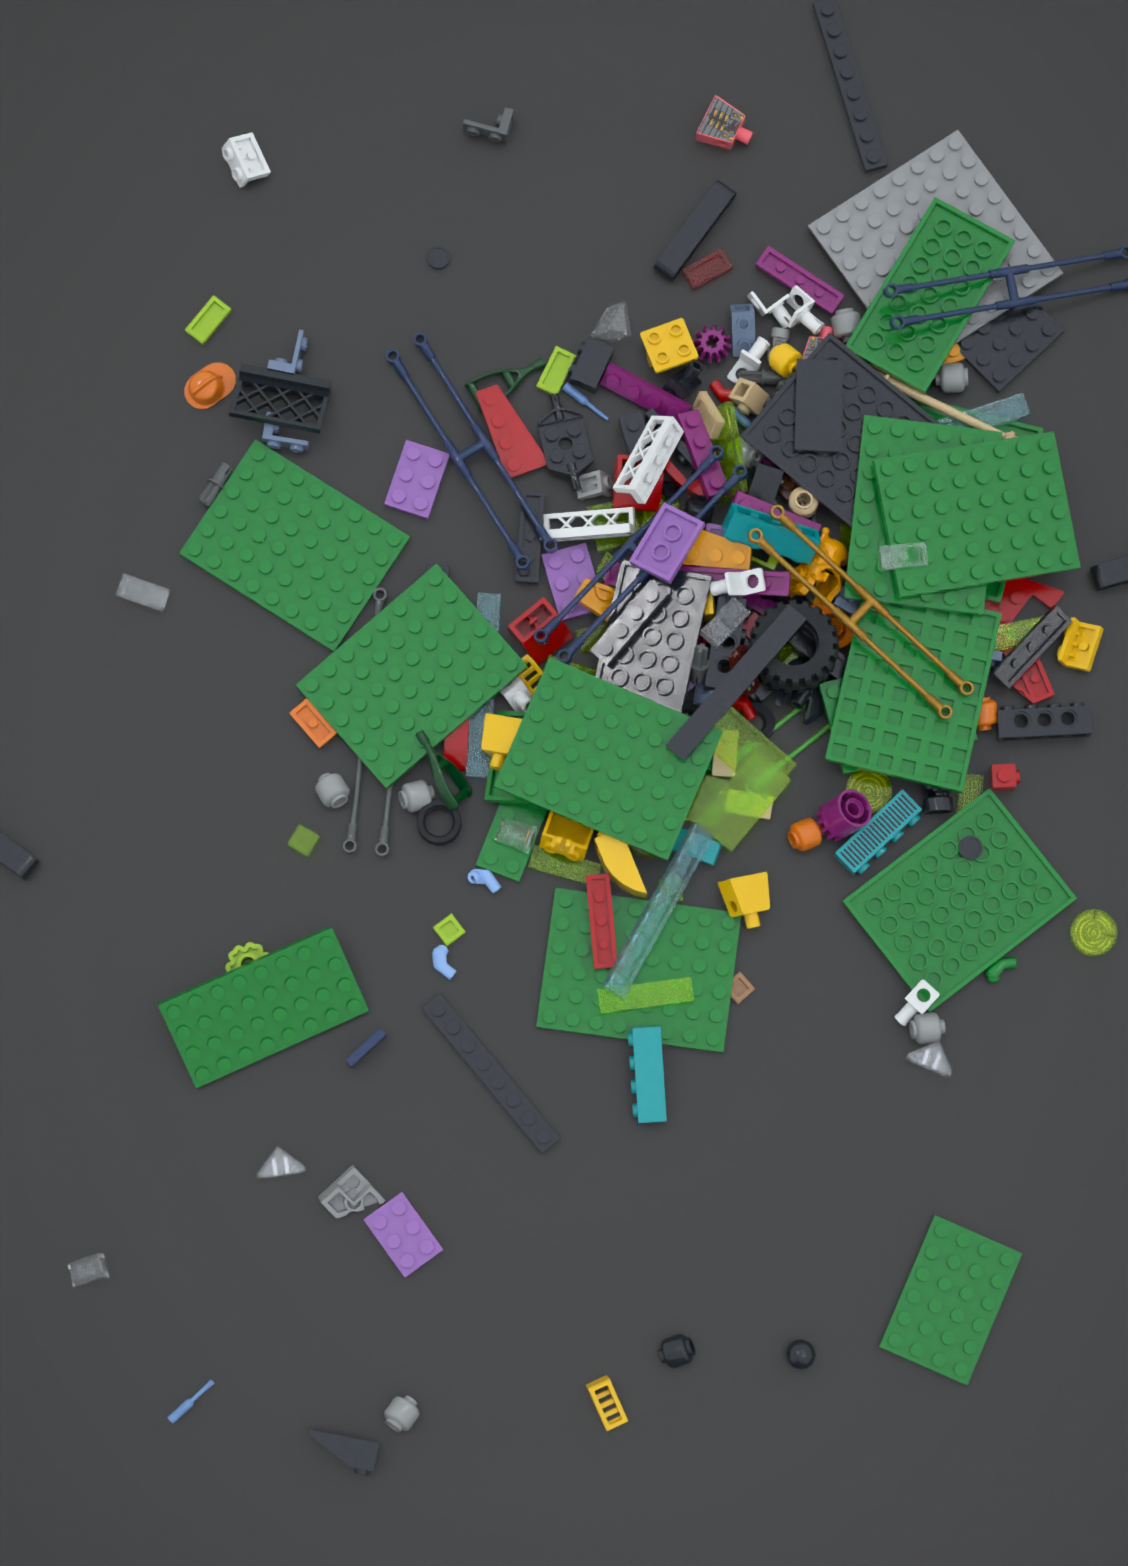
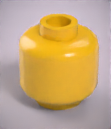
[769,343,803,378]

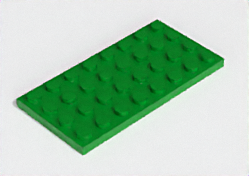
[846,197,1015,395]
[157,926,369,1088]

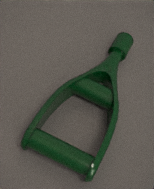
[465,358,546,413]
[415,730,473,810]

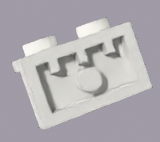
[222,132,271,188]

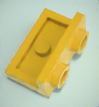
[1057,617,1104,672]

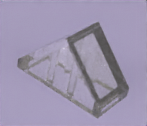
[591,301,631,342]
[495,818,537,854]
[905,1041,952,1078]
[257,1146,306,1179]
[68,1253,109,1287]

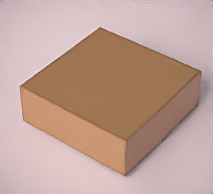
[731,972,755,1005]

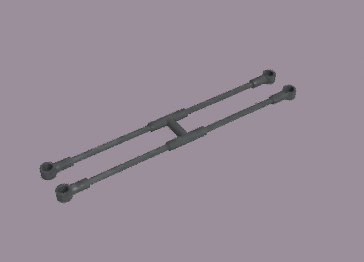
[343,587,393,857]

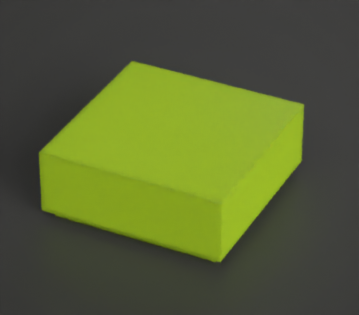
[433,913,466,947]

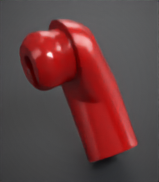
[709,379,735,404]
[731,696,757,722]

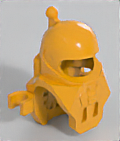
[784,527,848,605]

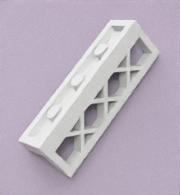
[613,416,684,504]
[540,507,636,542]

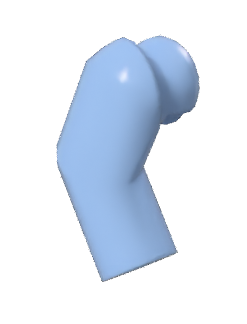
[467,869,502,894]
[432,945,457,980]

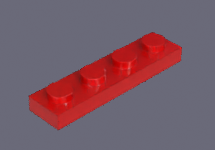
[586,873,618,970]

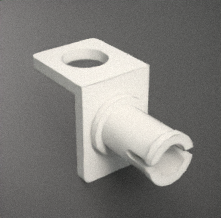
[786,286,825,335]
[747,291,792,328]
[727,337,770,384]
[710,568,766,596]
[500,677,532,713]
[894,979,940,1026]

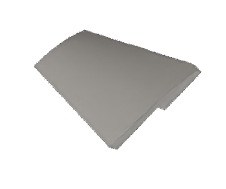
[318,1165,386,1219]

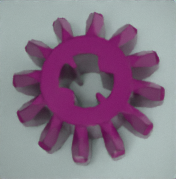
[693,324,732,364]

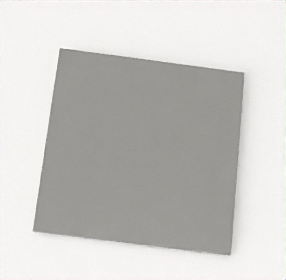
[808,130,1063,345]

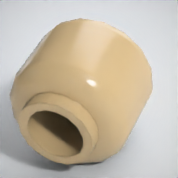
[788,487,818,519]

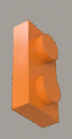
[289,698,337,749]

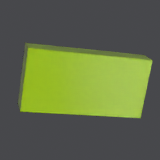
[185,295,232,345]
[536,346,577,397]

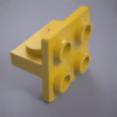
[640,318,698,373]

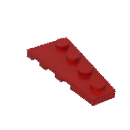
[475,385,547,478]

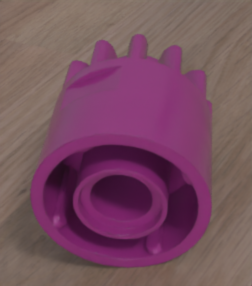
[815,789,872,842]

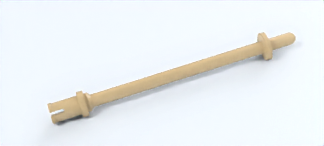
[877,371,1018,439]

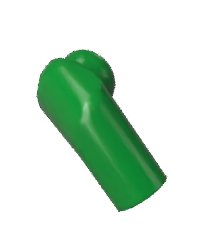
[986,957,1017,983]

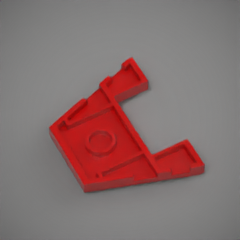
[984,578,1064,657]

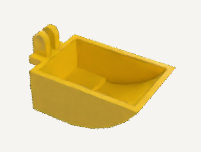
[539,811,595,862]
[594,832,647,899]

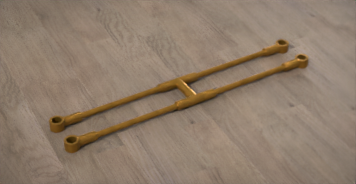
[747,505,974,720]

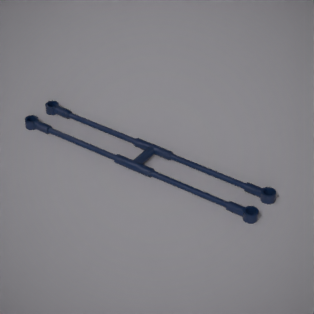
[883,245,1128,330]
[386,332,558,571]
[534,445,748,665]

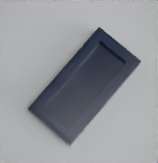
[345,1028,387,1068]

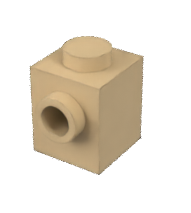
[728,378,771,415]

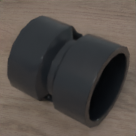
[922,784,954,814]

